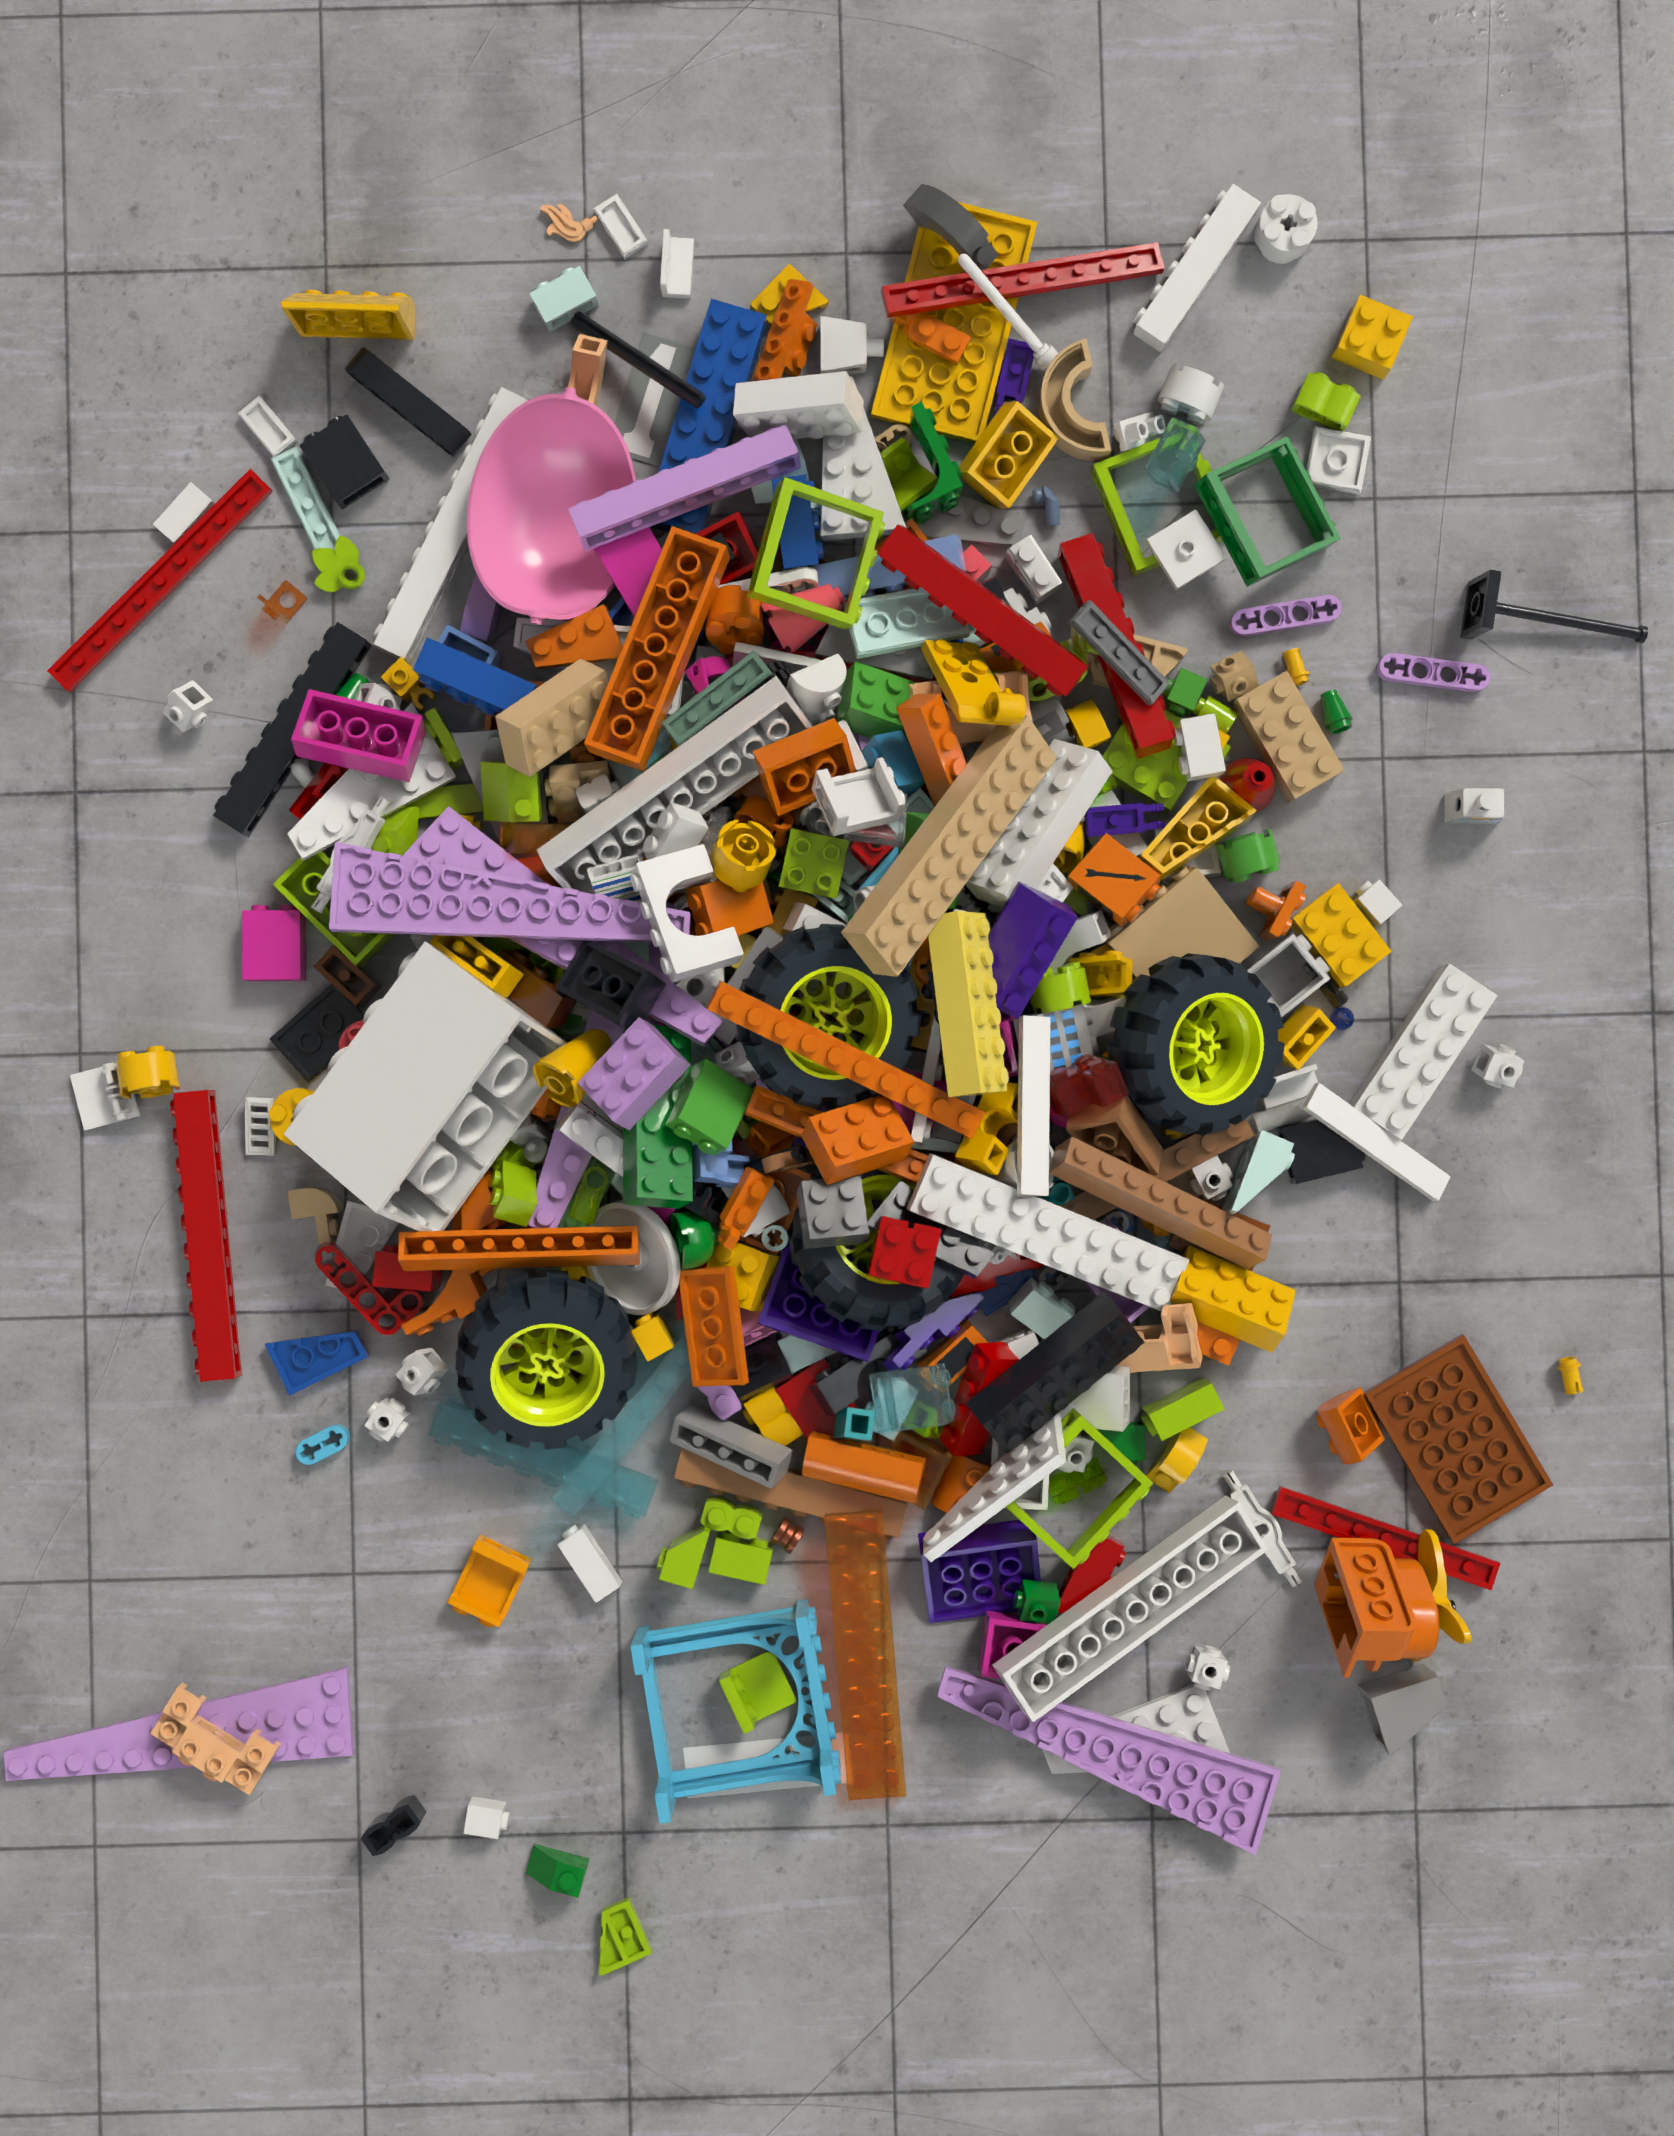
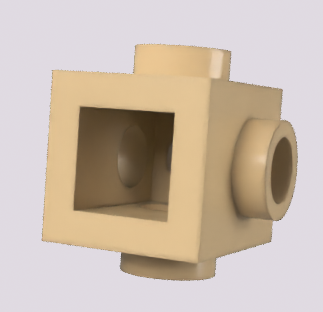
[1210,651,1259,702]

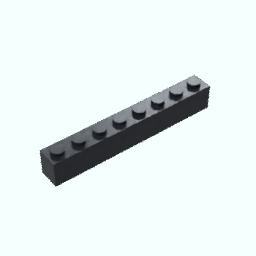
[213,621,372,837]

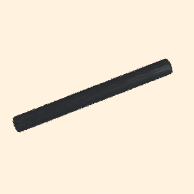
[570,311,706,408]

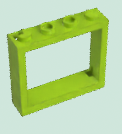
[1091,426,1223,577]
[746,477,885,630]
[1006,1408,1153,1569]

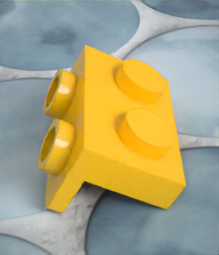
[1068,951,1133,997]

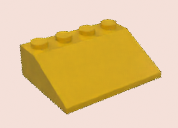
[281,290,416,340]

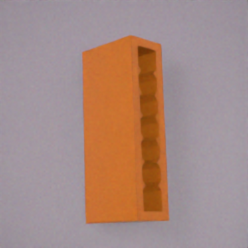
[802,1431,926,1504]

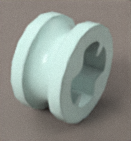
[762,1225,789,1251]

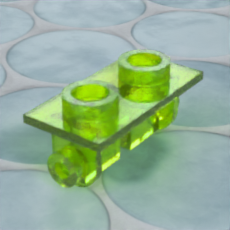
[1048,1457,1108,1505]

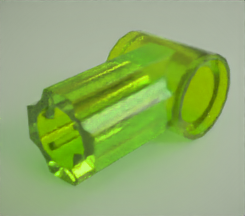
[568,1165,609,1225]

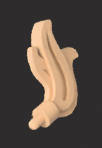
[540,204,598,243]

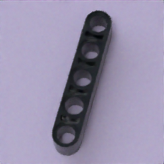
[344,347,472,457]

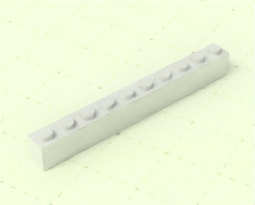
[373,387,528,664]

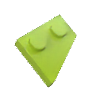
[599,1897,653,1977]

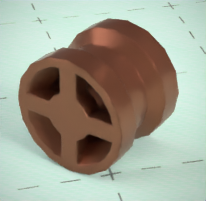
[770,1517,805,1554]

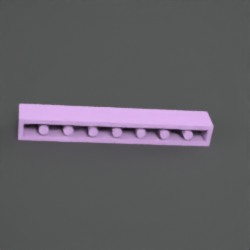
[568,424,801,552]

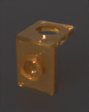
[257,580,307,623]

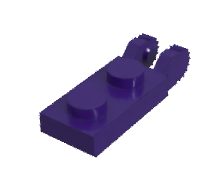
[993,338,1034,417]
[1084,803,1165,837]

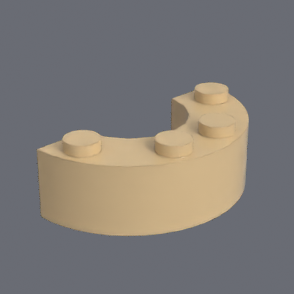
[1038,338,1111,461]

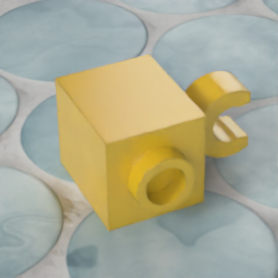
[381,657,436,711]

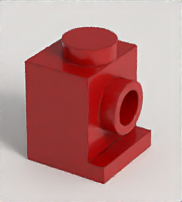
[849,824,896,873]

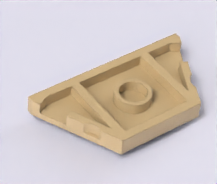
[1087,634,1188,688]

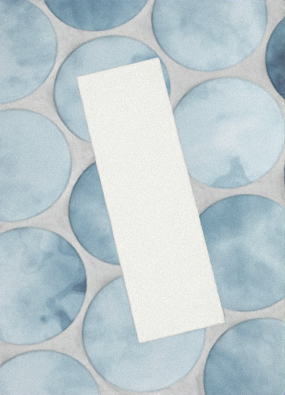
[683,1732,853,1798]

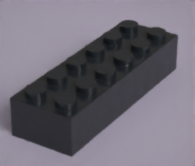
[966,1292,1145,1454]

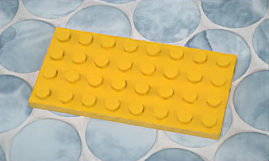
[871,202,1038,444]

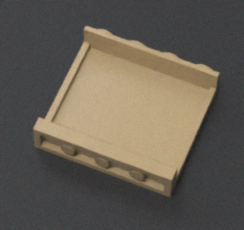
[1103,865,1260,978]

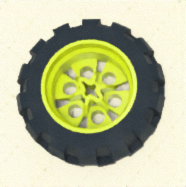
[736,924,922,1109]
[1107,953,1285,1136]
[789,1169,972,1331]
[455,1269,638,1450]

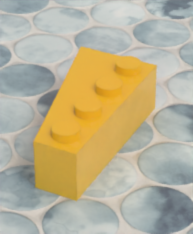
[1139,776,1257,881]

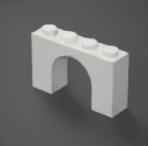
[630,844,744,983]
[1049,910,1128,1037]

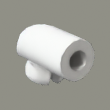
[291,757,315,788]

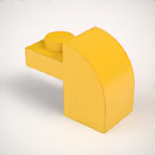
[1065,699,1111,749]
[1146,1427,1208,1493]

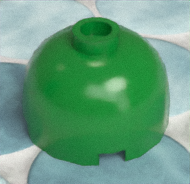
[669,1211,719,1270]

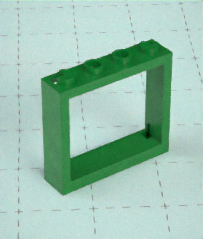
[1194,436,1341,587]

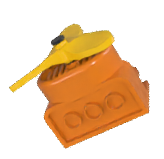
[1314,1529,1472,1678]

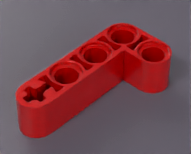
[315,1242,423,1335]

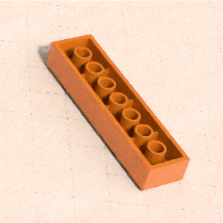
[584,526,730,772]

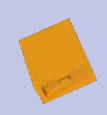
[447,1534,533,1628]

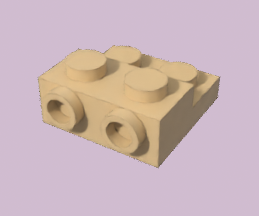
[545,760,612,823]

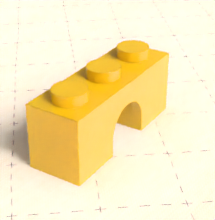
[955,1082,1018,1176]

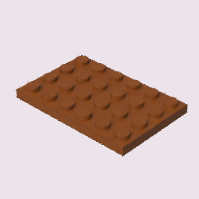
[1363,1334,1553,1544]

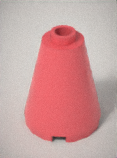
[761,584,846,653]

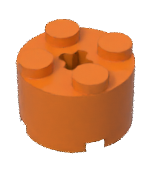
[705,585,764,654]

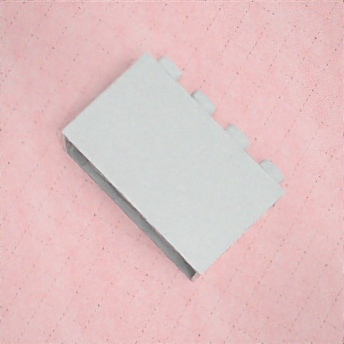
[284,941,568,1231]

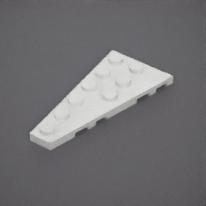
[1042,1684,1230,1774]

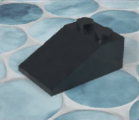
[555,940,667,1030]

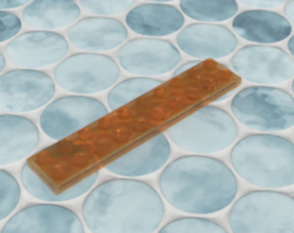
[824,1509,906,1800]

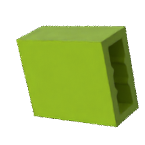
[1141,1377,1225,1441]

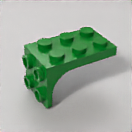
[906,401,963,525]

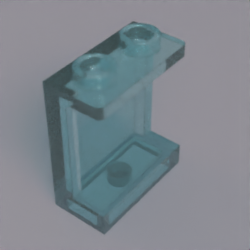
[869,1363,955,1433]

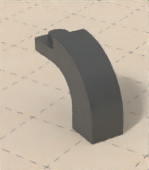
[903,184,998,270]

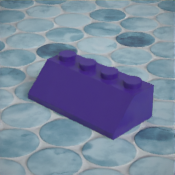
[988,881,1078,1019]

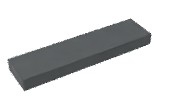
[1068,600,1170,705]

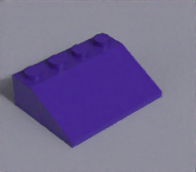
[757,1243,880,1362]
[918,1520,1041,1623]

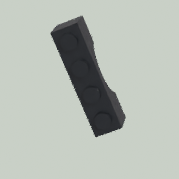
[809,1326,928,1416]

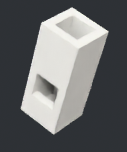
[557,1524,623,1603]

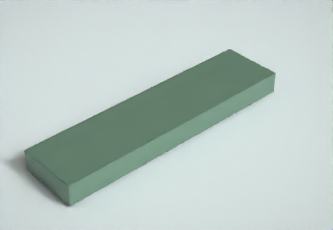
[661,650,773,747]

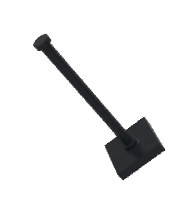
[1460,569,1648,643]

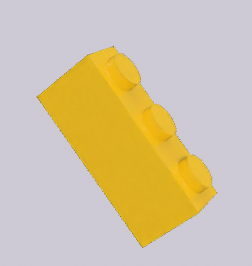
[429,935,524,998]

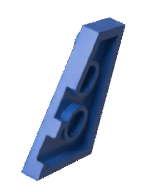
[265,1330,369,1396]

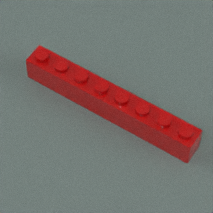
[877,524,1090,697]
[1058,533,1176,759]

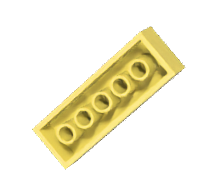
[928,911,1009,1097]

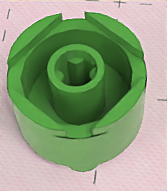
[1215,828,1281,883]

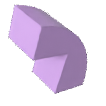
[460,573,499,641]

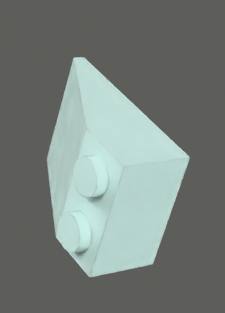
[1222,1130,1295,1215]

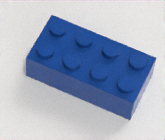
[413,637,538,716]

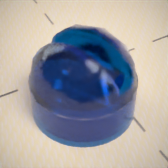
[1330,1007,1354,1030]

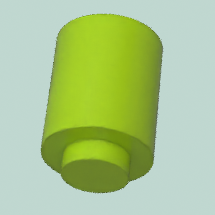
[1192,695,1239,734]

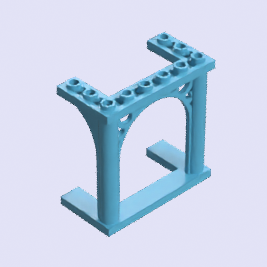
[630,1599,841,1824]

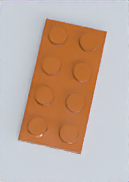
[679,1266,749,1387]

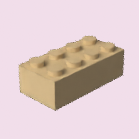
[495,659,608,777]
[1231,670,1345,804]

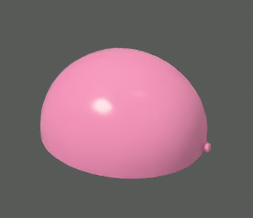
[467,387,636,625]

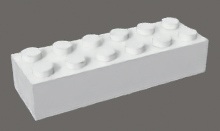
[965,739,1113,908]
[1349,963,1498,1140]

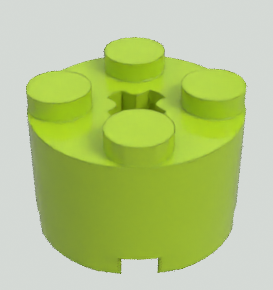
[1031,961,1091,1014]

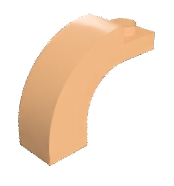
[568,334,607,406]

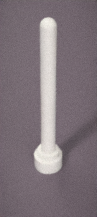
[958,254,1058,370]

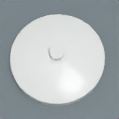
[587,1200,680,1315]

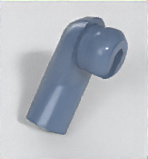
[1032,486,1060,526]

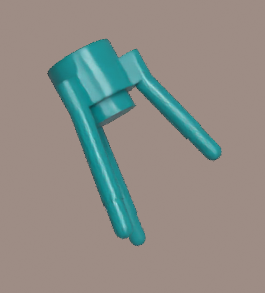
[1036,1176,1075,1205]

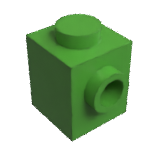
[1162,667,1208,716]

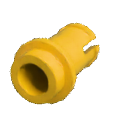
[1282,648,1310,686]
[1557,1356,1584,1395]

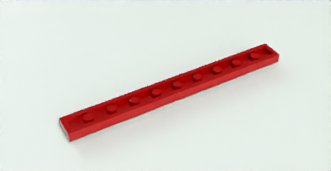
[881,242,1165,318]
[47,468,273,693]

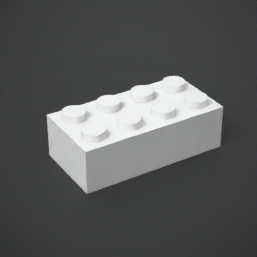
[733,371,864,441]

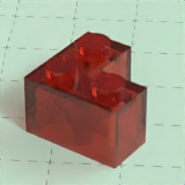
[1050,1054,1129,1117]

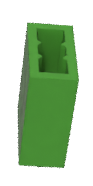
[665,1059,754,1156]

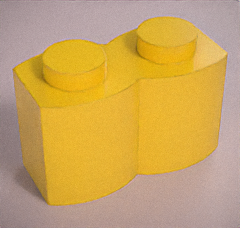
[742,1386,803,1446]

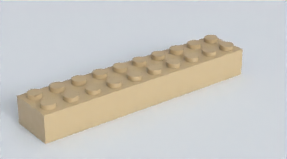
[841,715,1057,977]

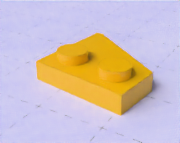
[750,263,829,327]

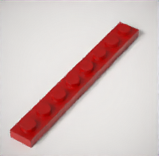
[1270,1485,1501,1591]

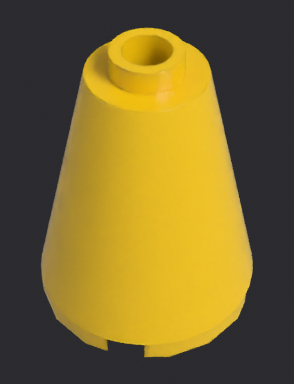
[532,1029,612,1108]

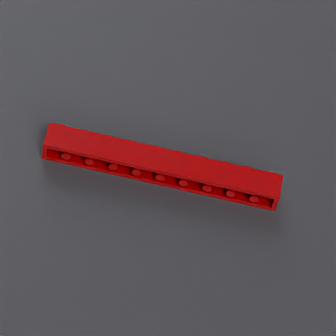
[170,1090,242,1382]

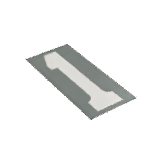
[614,332,696,467]

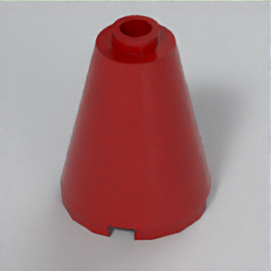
[1219,758,1276,813]

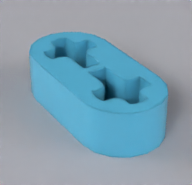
[296,1424,350,1465]

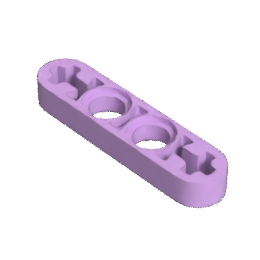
[1229,595,1342,637]
[1376,653,1491,692]

